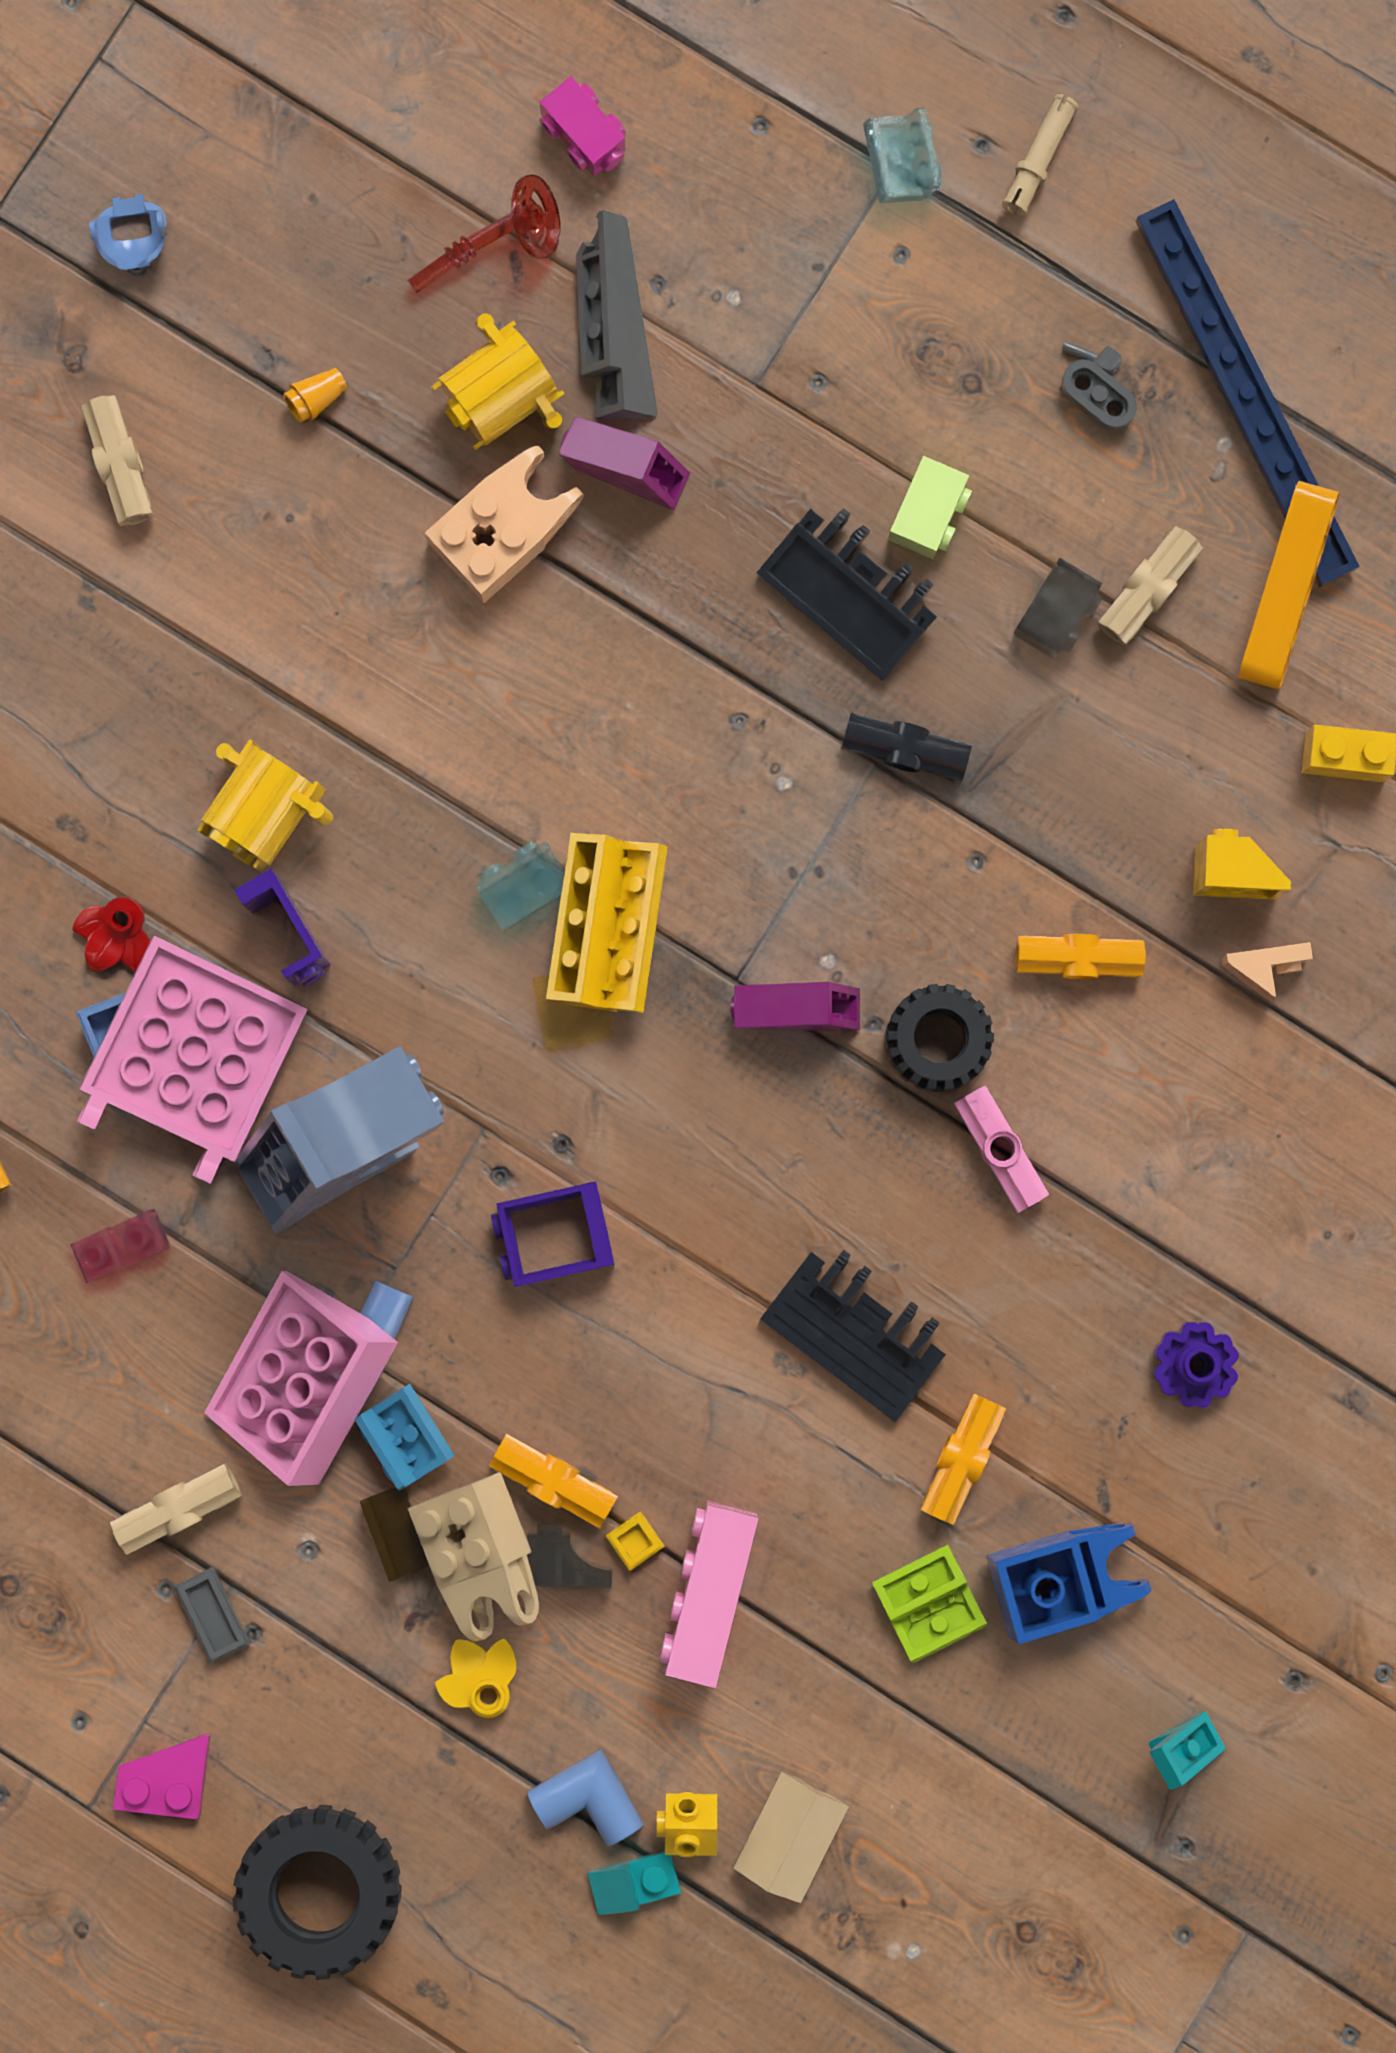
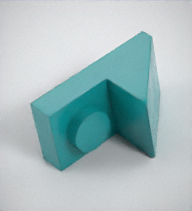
[1148,1711,1226,1790]
[587,1850,681,1915]

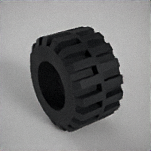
[885,984,994,1092]

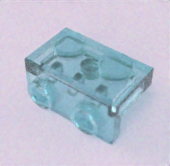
[863,108,941,203]
[475,840,565,932]

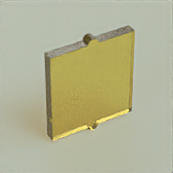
[533,975,614,1050]

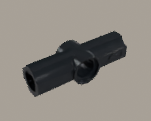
[841,713,972,781]

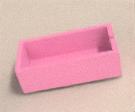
[659,1501,758,1688]

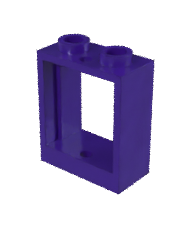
[491,1181,615,1287]

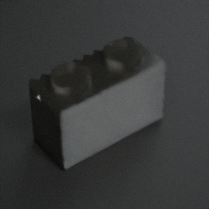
[1013,558,1103,660]

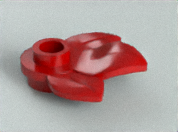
[72,897,150,973]

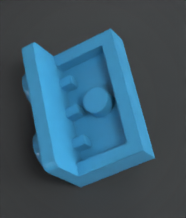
[355,1384,455,1490]

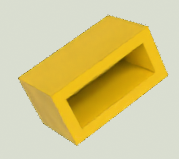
[1301,724,1396,783]

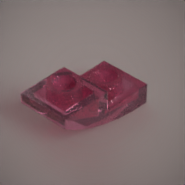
[70,1209,171,1283]

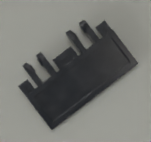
[756,508,938,681]
[760,1249,946,1422]

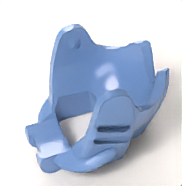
[89,194,167,270]

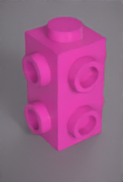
[539,76,626,177]

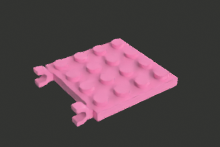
[77,936,308,1184]

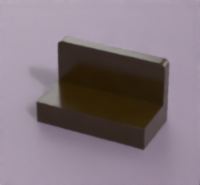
[360,1487,430,1582]

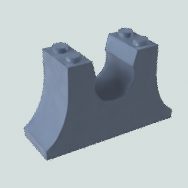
[233,1046,444,1235]

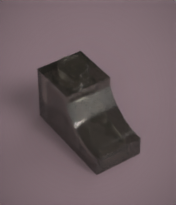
[527,1524,613,1588]

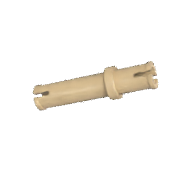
[1002,94,1079,216]

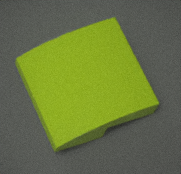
[872,1545,988,1664]

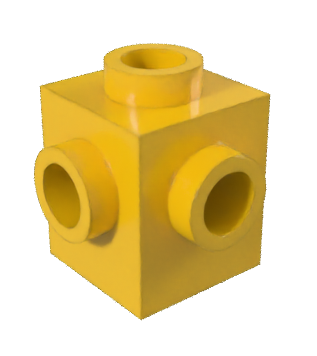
[657,1792,717,1857]

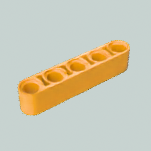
[1238,481,1340,690]

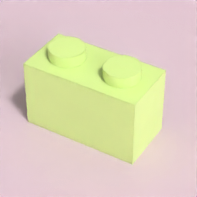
[888,456,972,559]

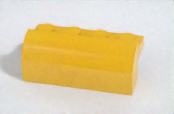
[546,833,668,1013]

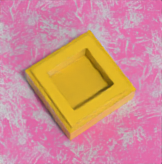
[606,1511,665,1571]

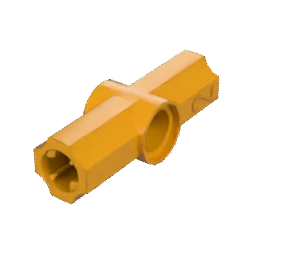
[1015,934,1146,979]
[920,1393,1006,1525]
[489,1434,618,1528]

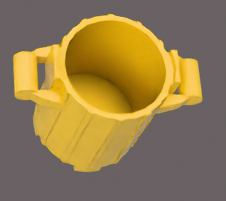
[431,314,565,450]
[197,739,333,873]

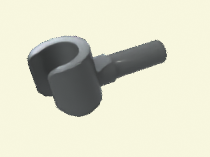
[1062,341,1121,376]

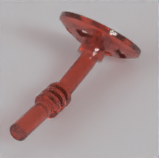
[407,174,561,294]

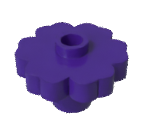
[1153,1322,1239,1408]

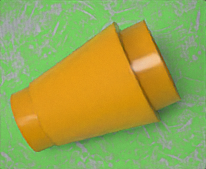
[283,368,348,423]

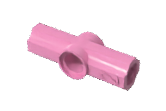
[954,1085,1049,1213]

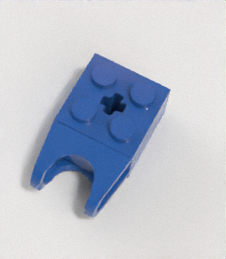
[986,1523,1151,1644]

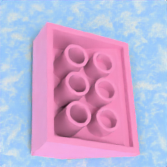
[204,1271,398,1486]

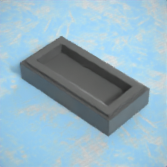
[174,1566,251,1663]

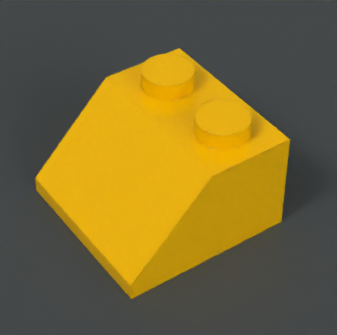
[1193,829,1291,900]

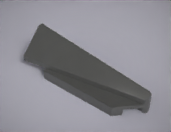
[576,210,658,420]

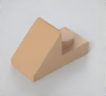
[1220,942,1313,1001]

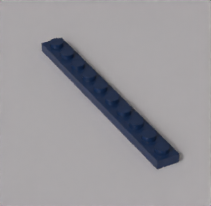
[1135,199,1360,588]

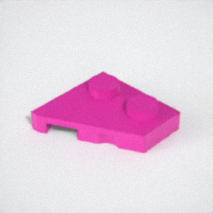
[113,1734,211,1820]

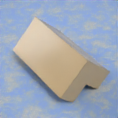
[733,1772,849,1903]

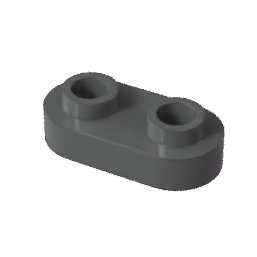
[1061,360,1137,431]

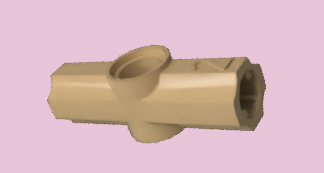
[81,395,154,526]
[1097,526,1204,646]
[110,1463,242,1555]

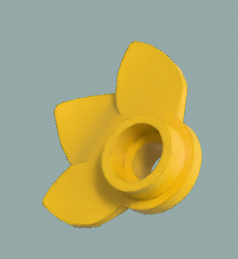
[435,1638,516,1718]

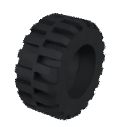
[232,1805,402,1980]

